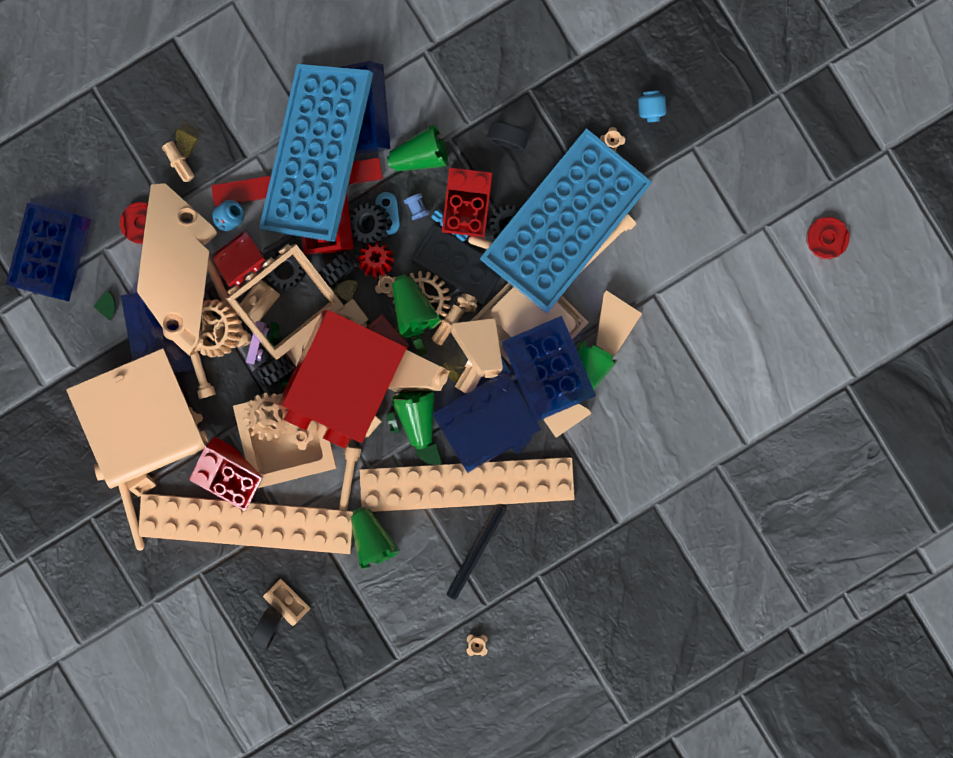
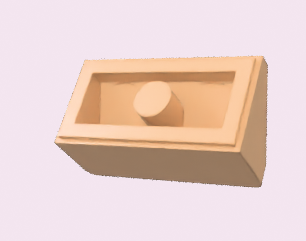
[235,279,280,324]
[263,579,311,626]

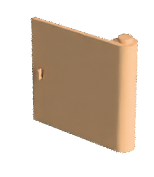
[66,349,209,489]

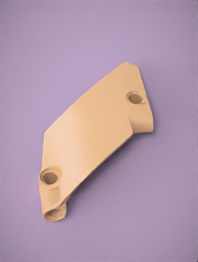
[137,183,217,356]

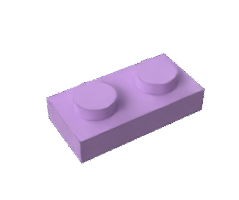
[246,321,269,365]

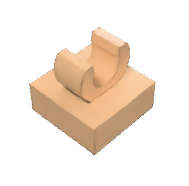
[126,474,157,497]

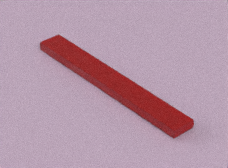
[211,158,383,207]

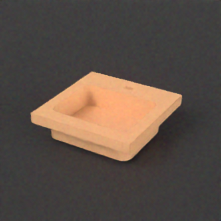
[471,283,589,383]
[233,393,337,488]

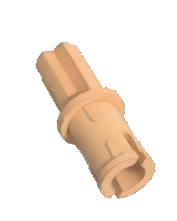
[162,141,194,182]
[432,305,465,346]

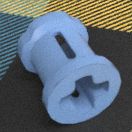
[404,193,430,220]

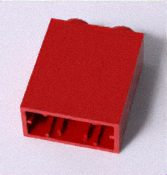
[278,310,407,449]

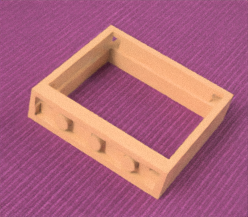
[225,244,344,360]

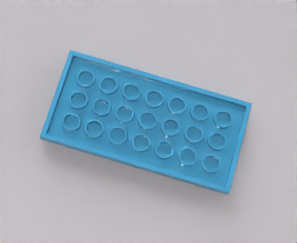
[259,64,373,242]
[480,128,652,314]

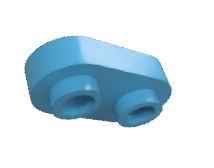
[376,192,400,235]

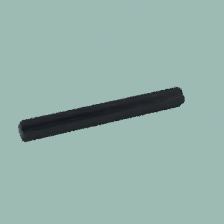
[447,504,506,600]

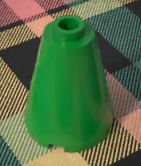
[387,125,449,171]
[392,275,441,337]
[565,341,617,404]
[392,391,434,449]
[351,507,400,569]

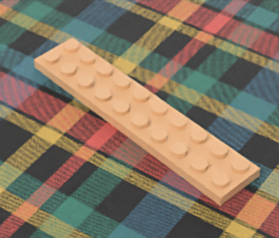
[360,457,574,512]
[139,493,354,554]

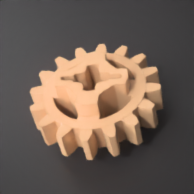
[243,393,290,441]

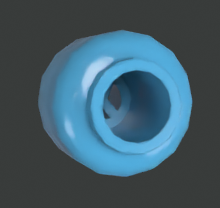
[638,90,667,122]
[212,200,244,231]

